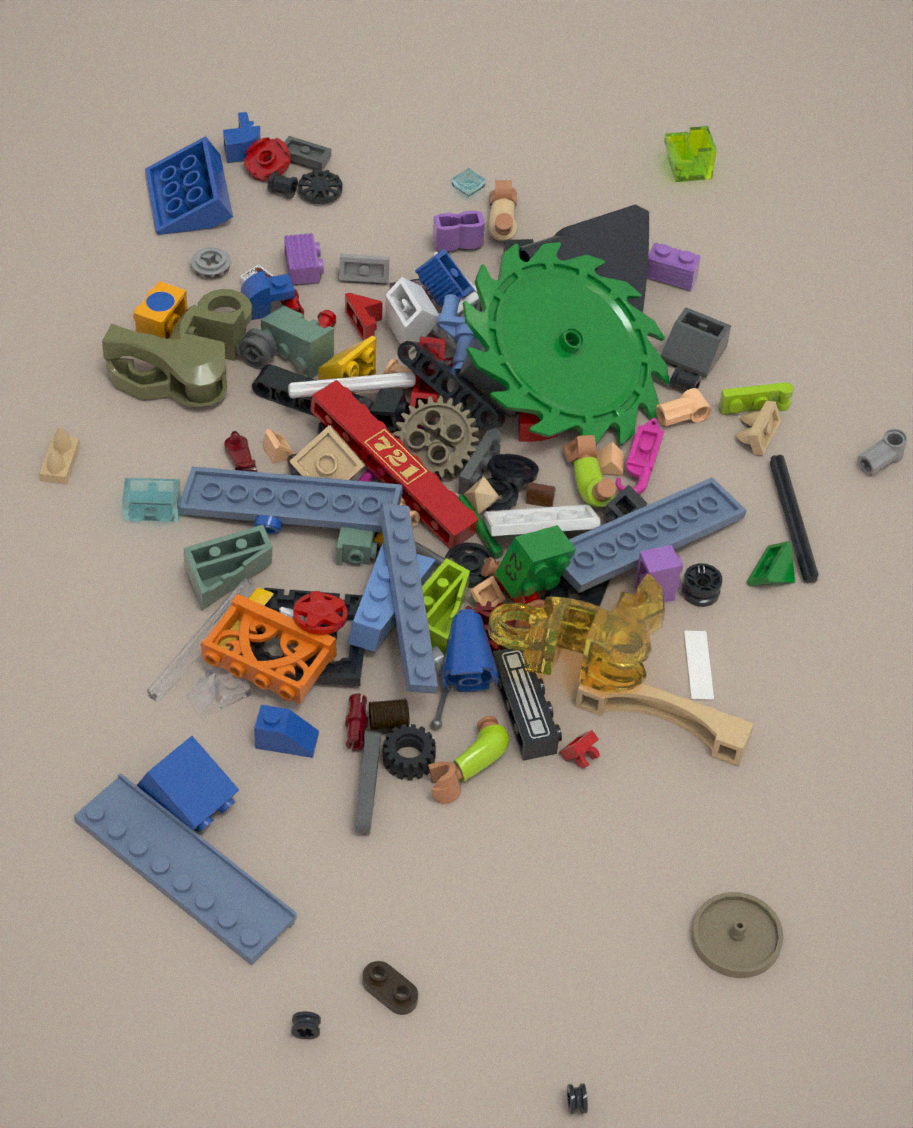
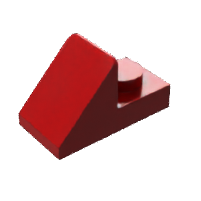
[345,292,383,340]

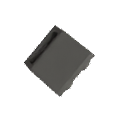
[661,307,731,378]

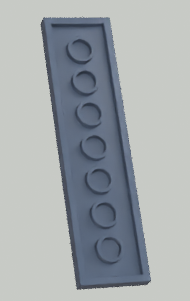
[178,466,403,533]
[562,477,747,593]

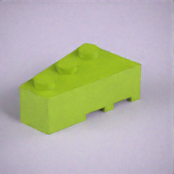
[422,558,470,657]

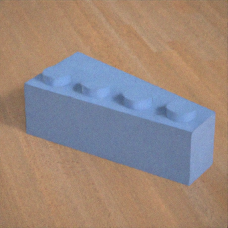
[348,543,436,652]

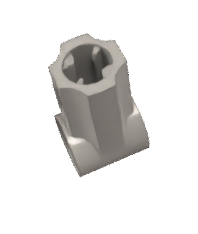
[857,429,907,475]

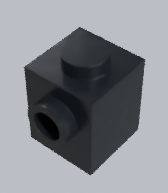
[370,389,410,431]

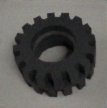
[383,724,436,781]

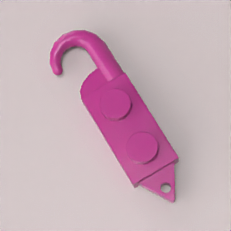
[615,418,664,495]

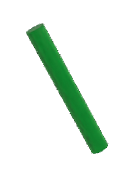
[458,494,504,559]

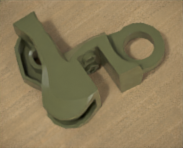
[102,289,252,407]

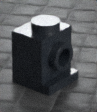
[602,485,648,523]

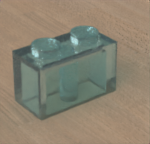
[122,478,181,522]

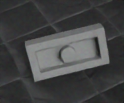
[339,254,390,283]

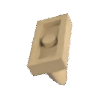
[736,401,781,455]
[40,427,80,484]

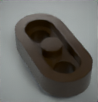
[363,961,418,1015]

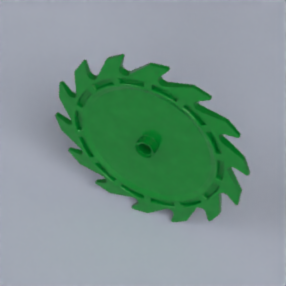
[463,242,670,448]

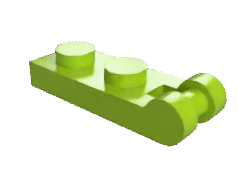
[719,382,794,415]

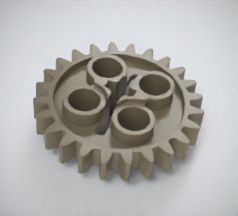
[393,396,480,481]

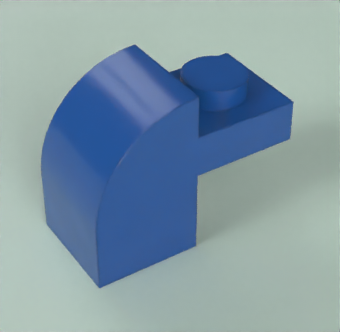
[223,112,261,163]
[240,271,295,320]

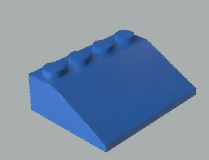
[145,136,233,235]

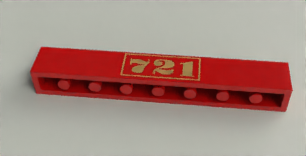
[310,380,479,549]

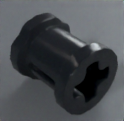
[267,171,298,198]
[669,366,702,391]

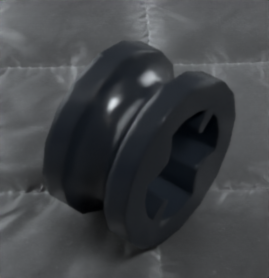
[291,1011,321,1040]
[567,1083,588,1114]

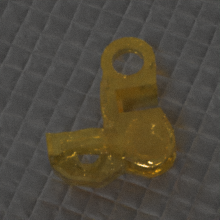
[488,574,665,692]

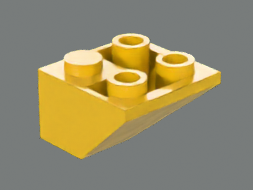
[318,336,377,393]

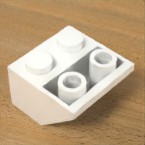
[385,277,439,354]

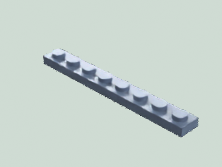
[379,503,438,694]

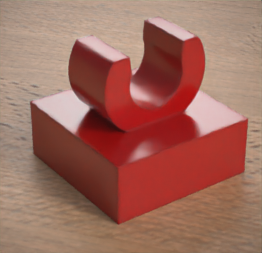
[559,730,600,768]

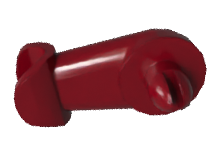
[224,431,258,472]

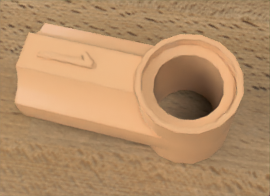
[656,388,712,426]

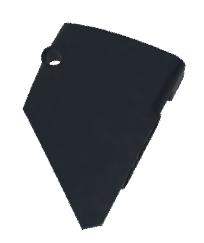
[519,204,649,313]

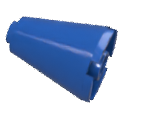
[441,609,499,692]

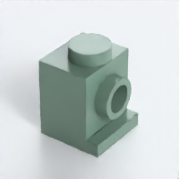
[336,527,378,566]

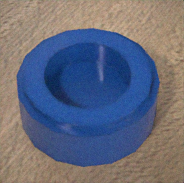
[254,515,282,534]

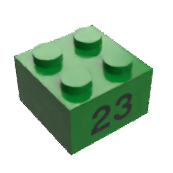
[495,525,576,598]

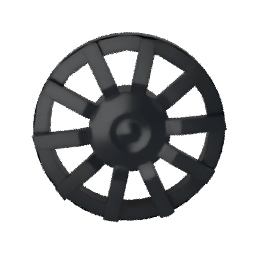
[298,170,343,204]

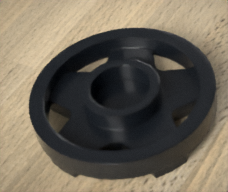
[489,454,539,486]
[445,542,496,588]

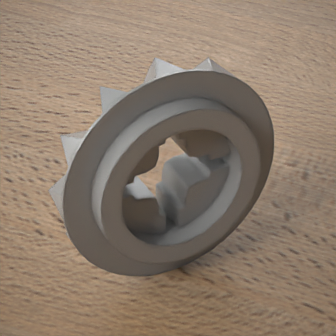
[191,247,231,278]

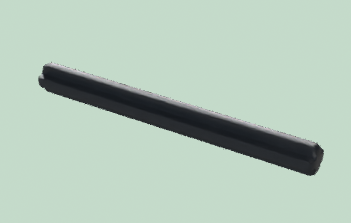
[770,454,819,583]

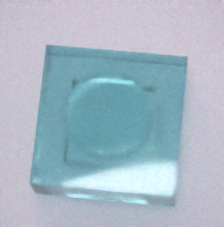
[452,168,486,197]

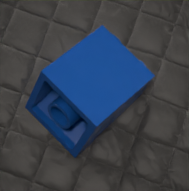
[136,736,239,832]

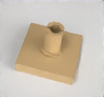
[289,425,366,480]

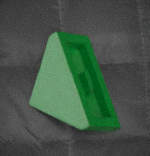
[746,541,795,586]

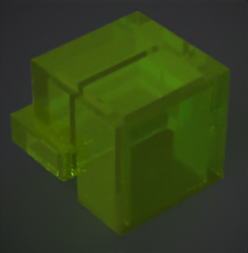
[664,126,717,182]

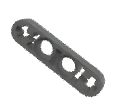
[355,731,381,834]

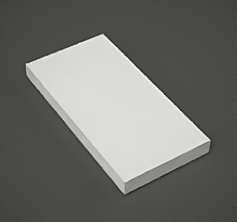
[484,504,600,536]

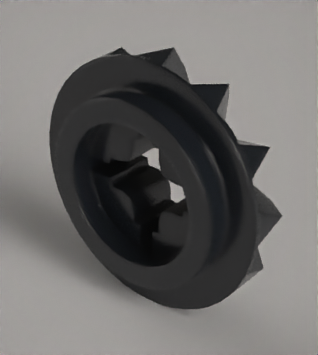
[486,478,519,511]

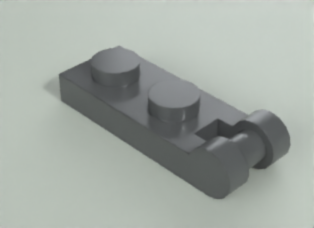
[458,428,502,495]

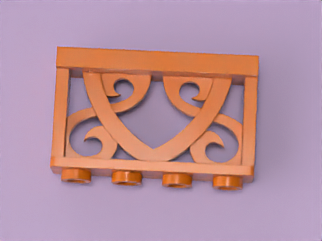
[200,594,337,704]

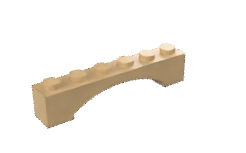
[575,664,754,766]

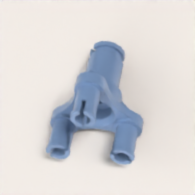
[437,294,483,381]

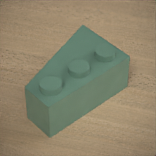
[261,306,334,378]

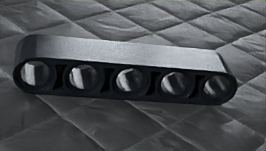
[397,341,505,430]
[251,364,374,417]

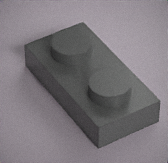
[284,136,331,170]

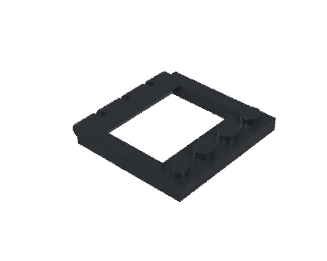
[250,588,365,686]

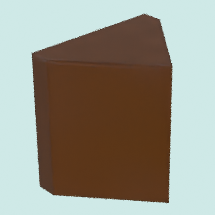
[526,482,556,507]

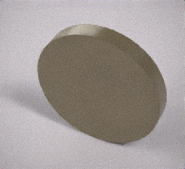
[692,892,783,978]

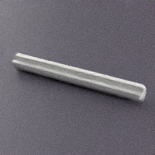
[288,372,416,398]

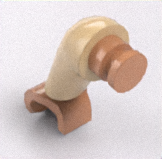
[488,180,517,242]

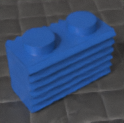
[415,248,474,308]

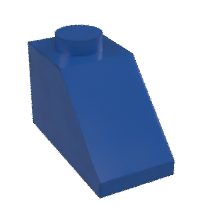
[254,705,319,758]

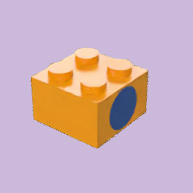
[133,281,188,339]

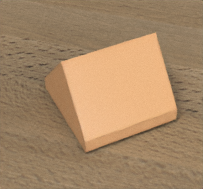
[262,429,294,464]
[597,442,624,476]

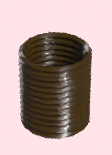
[369,698,410,732]

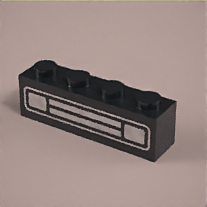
[493,645,562,761]

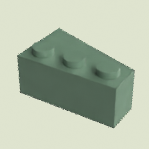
[183,525,273,610]

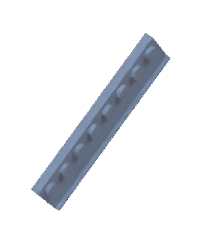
[74,773,297,966]

